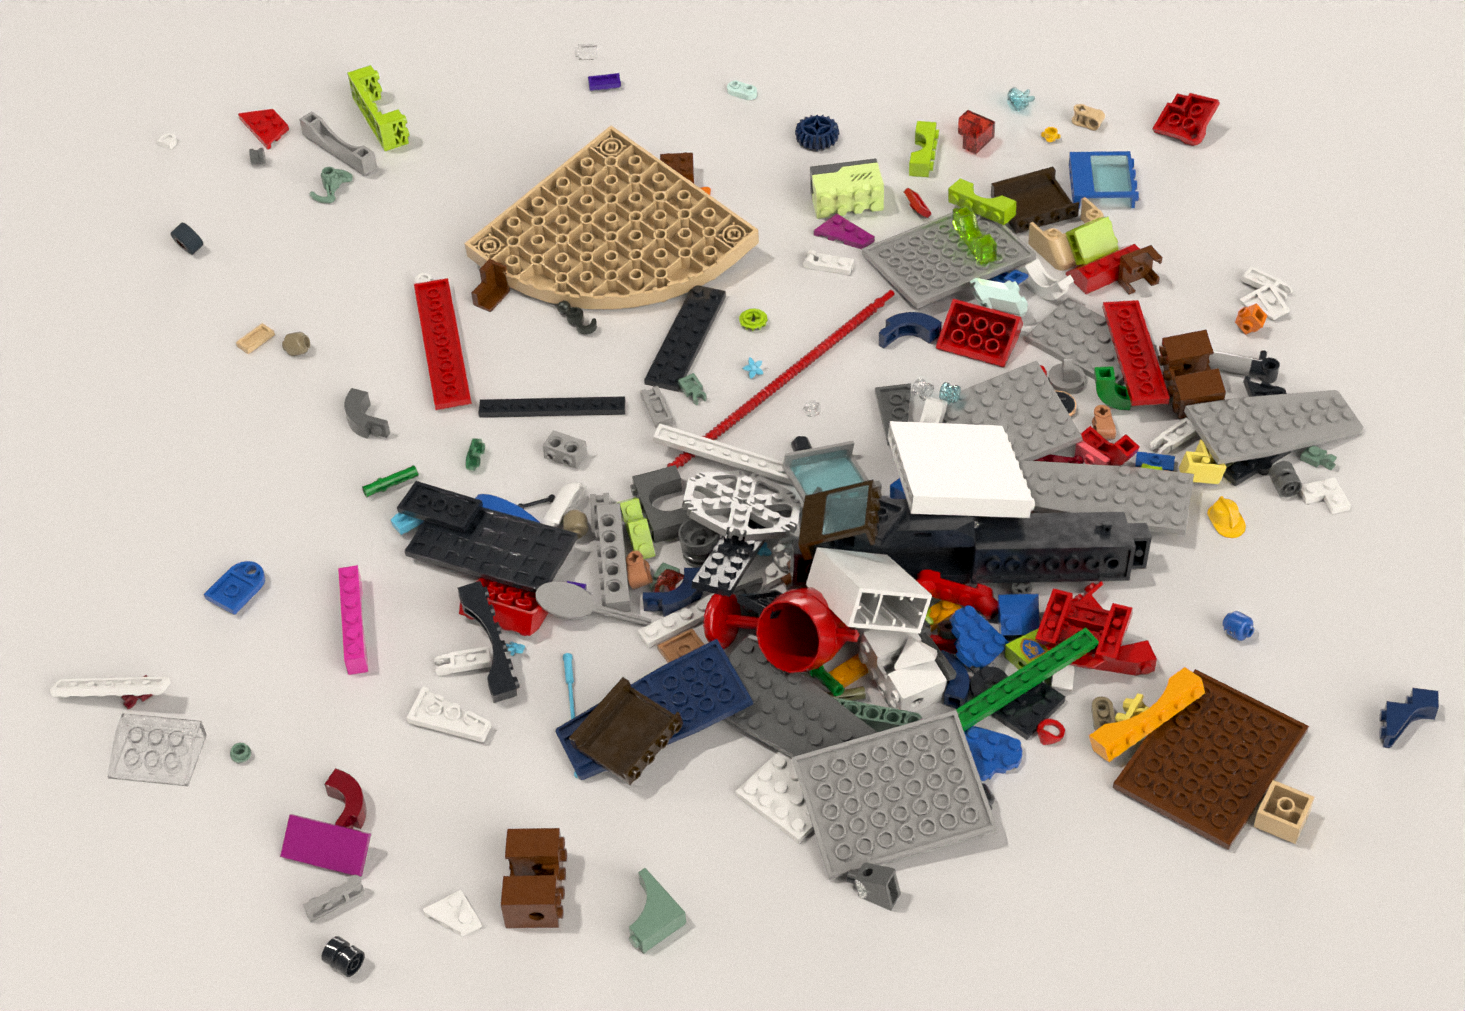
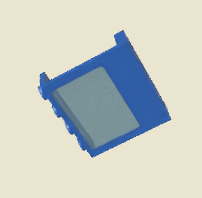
[1068,151,1139,209]

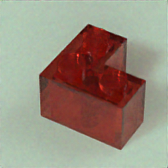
[958,110,995,154]

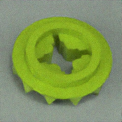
[739,308,768,331]

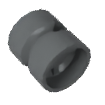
[1268,461,1302,498]

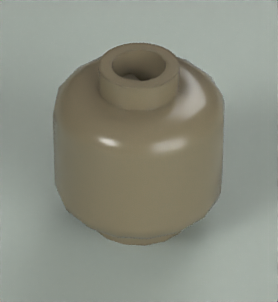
[282,332,310,356]
[563,510,588,539]

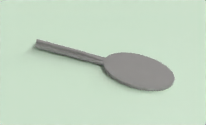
[536,582,652,626]

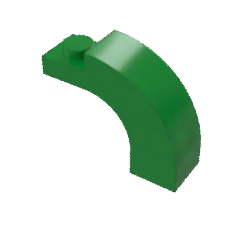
[1094,366,1131,410]

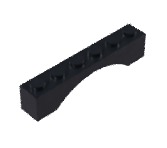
[457,581,520,703]

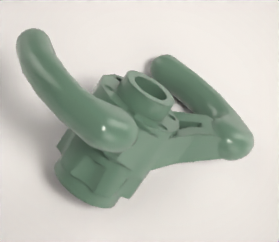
[309,167,353,203]

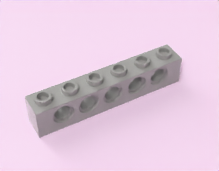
[594,503,631,612]

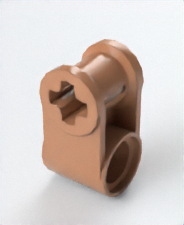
[1092,405,1116,440]
[626,551,653,590]

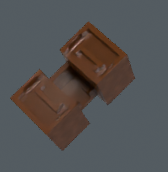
[1158,329,1226,419]
[501,828,567,928]

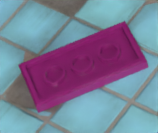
[280,814,371,877]

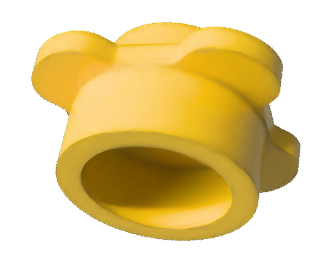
[1041,127,1061,142]

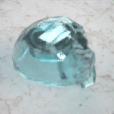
[1007,87,1035,111]

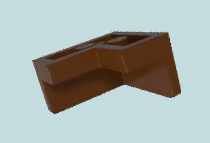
[471,259,510,312]

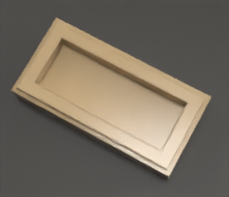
[236,323,275,354]

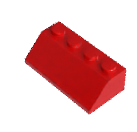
[1065,244,1140,295]

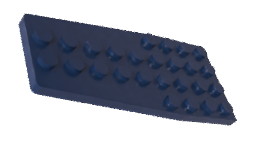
[555,639,753,780]

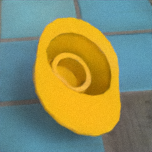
[1207,496,1246,538]

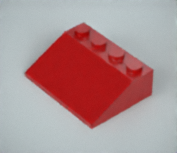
[935,299,1023,368]
[459,578,548,636]

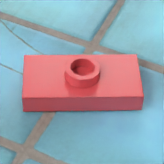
[1075,441,1110,466]

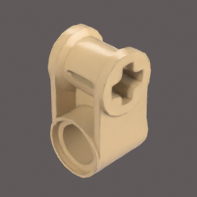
[1072,104,1105,130]

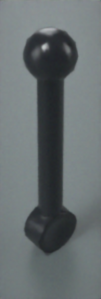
[517,494,555,509]

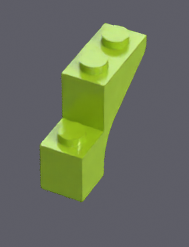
[617,497,656,559]

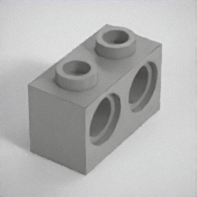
[542,430,588,469]

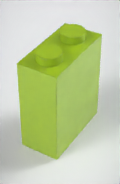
[1065,216,1119,265]

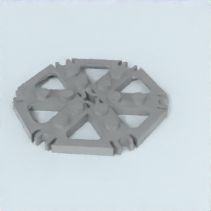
[682,470,801,541]

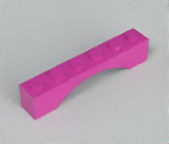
[338,565,368,675]

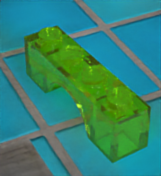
[953,205,997,265]

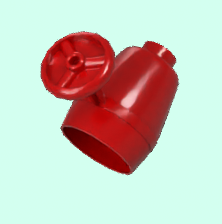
[703,587,860,673]

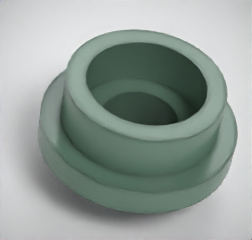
[230,742,251,763]

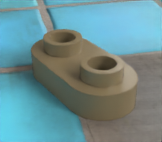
[1091,696,1115,731]

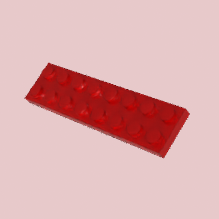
[1102,300,1170,406]

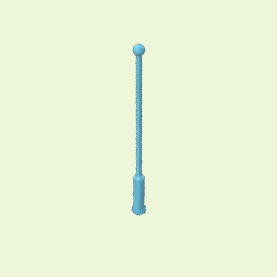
[562,653,578,778]

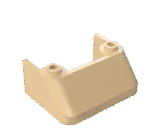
[1028,197,1104,271]

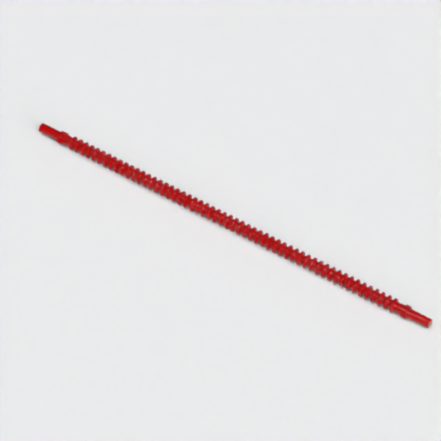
[667,290,895,470]

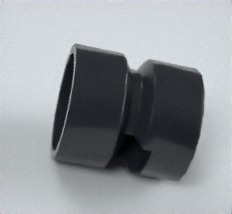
[321,936,365,977]

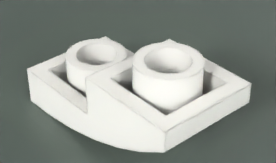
[1050,665,1074,691]

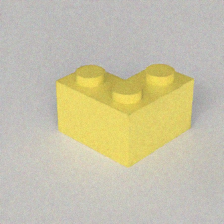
[1179,440,1226,484]

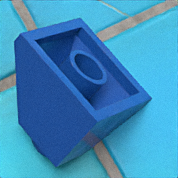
[998,594,1040,635]

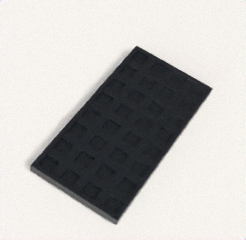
[404,507,578,593]

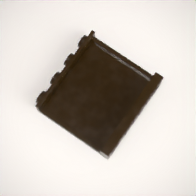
[991,166,1080,234]
[569,677,683,785]

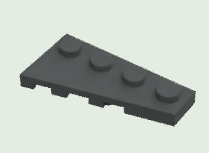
[875,383,911,446]

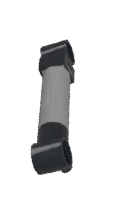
[1209,350,1280,383]

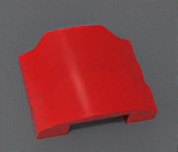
[1035,588,1133,669]

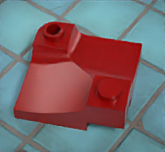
[1152,93,1220,146]

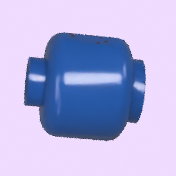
[1222,611,1254,641]

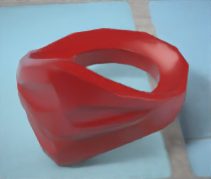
[1037,719,1065,745]

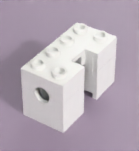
[858,629,947,712]

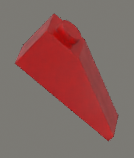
[1094,640,1157,676]

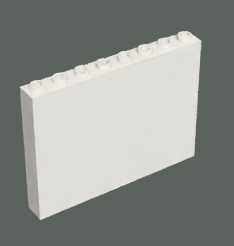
[888,421,1035,518]

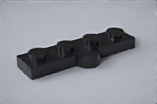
[1223,451,1291,486]

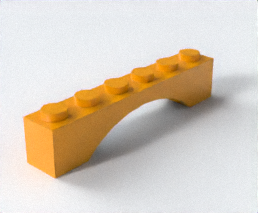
[1089,667,1205,762]

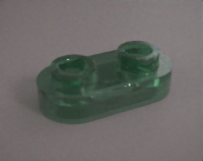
[465,438,485,471]

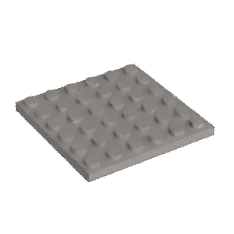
[941,361,1083,462]

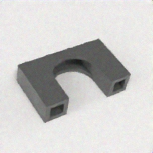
[630,465,690,543]

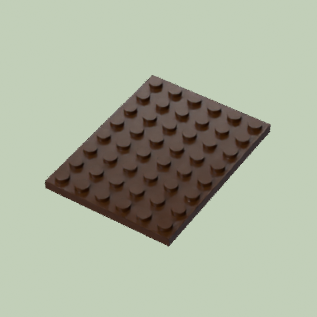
[1113,669,1309,850]

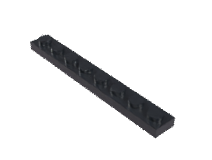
[478,396,626,418]

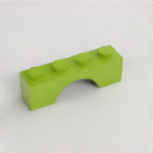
[909,121,939,178]
[948,178,1016,225]

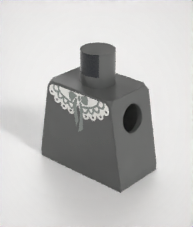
[847,862,901,911]

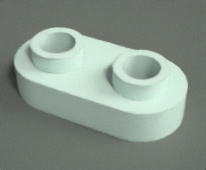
[727,80,757,100]

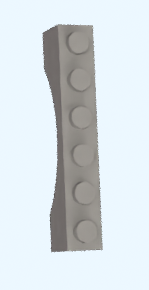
[299,111,377,175]

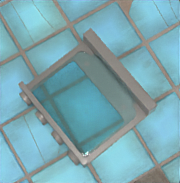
[782,441,882,510]

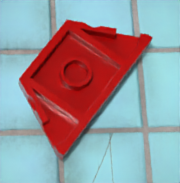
[238,109,289,150]

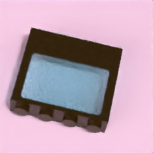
[798,479,882,560]

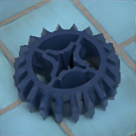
[795,114,839,151]

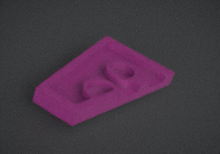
[814,214,875,250]

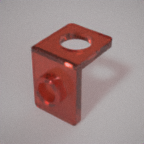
[654,569,684,592]

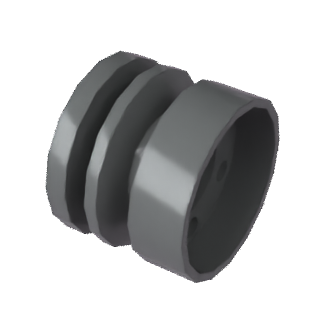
[678,518,720,568]

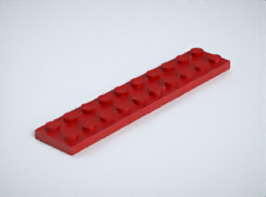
[414,278,472,410]

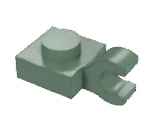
[1300,445,1337,470]

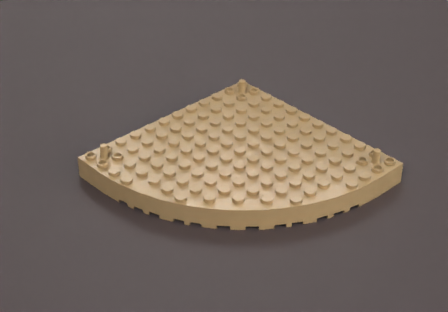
[464,126,759,309]

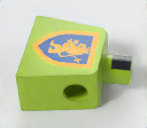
[1005,629,1048,670]

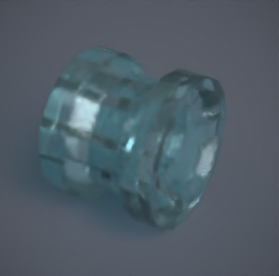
[939,382,961,404]

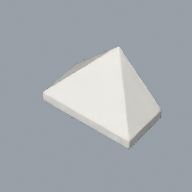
[894,636,938,670]

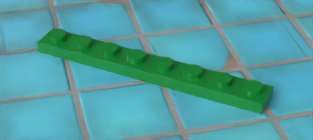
[956,628,1099,731]

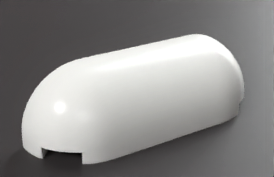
[541,482,587,529]

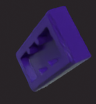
[588,73,621,91]

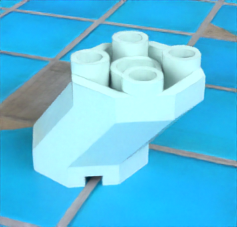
[970,278,1028,317]

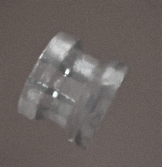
[911,378,934,401]

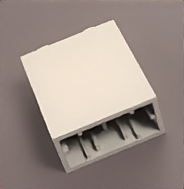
[806,547,932,633]

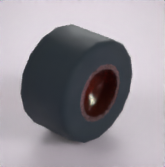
[171,222,203,255]

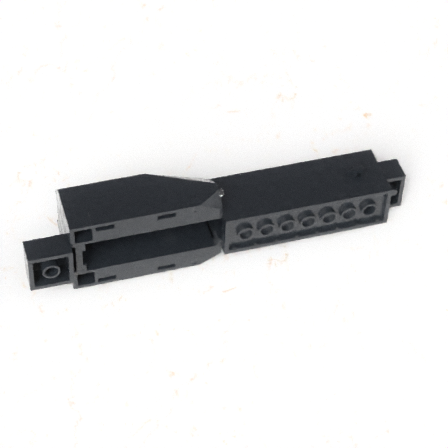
[790,499,1152,586]

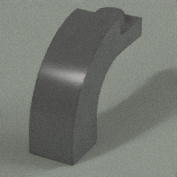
[344,388,390,439]

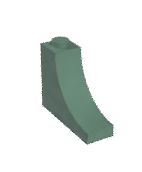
[629,868,687,953]

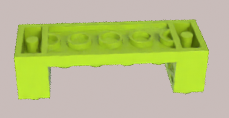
[347,65,410,151]

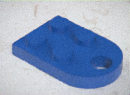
[204,561,265,615]

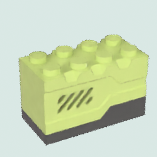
[810,158,884,219]

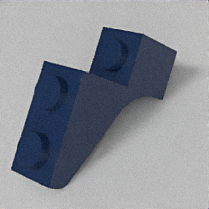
[1379,688,1439,748]

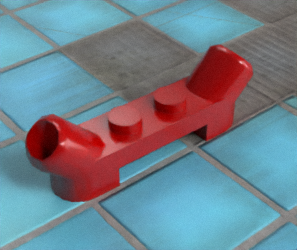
[916,570,998,619]

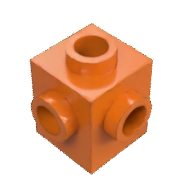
[1235,303,1267,335]

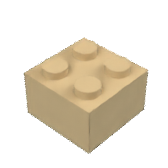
[1254,780,1315,844]

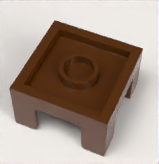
[1118,245,1163,295]

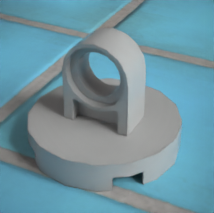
[1048,358,1085,394]

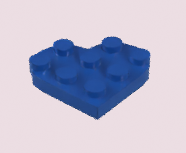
[949,606,1009,670]
[964,726,1022,781]

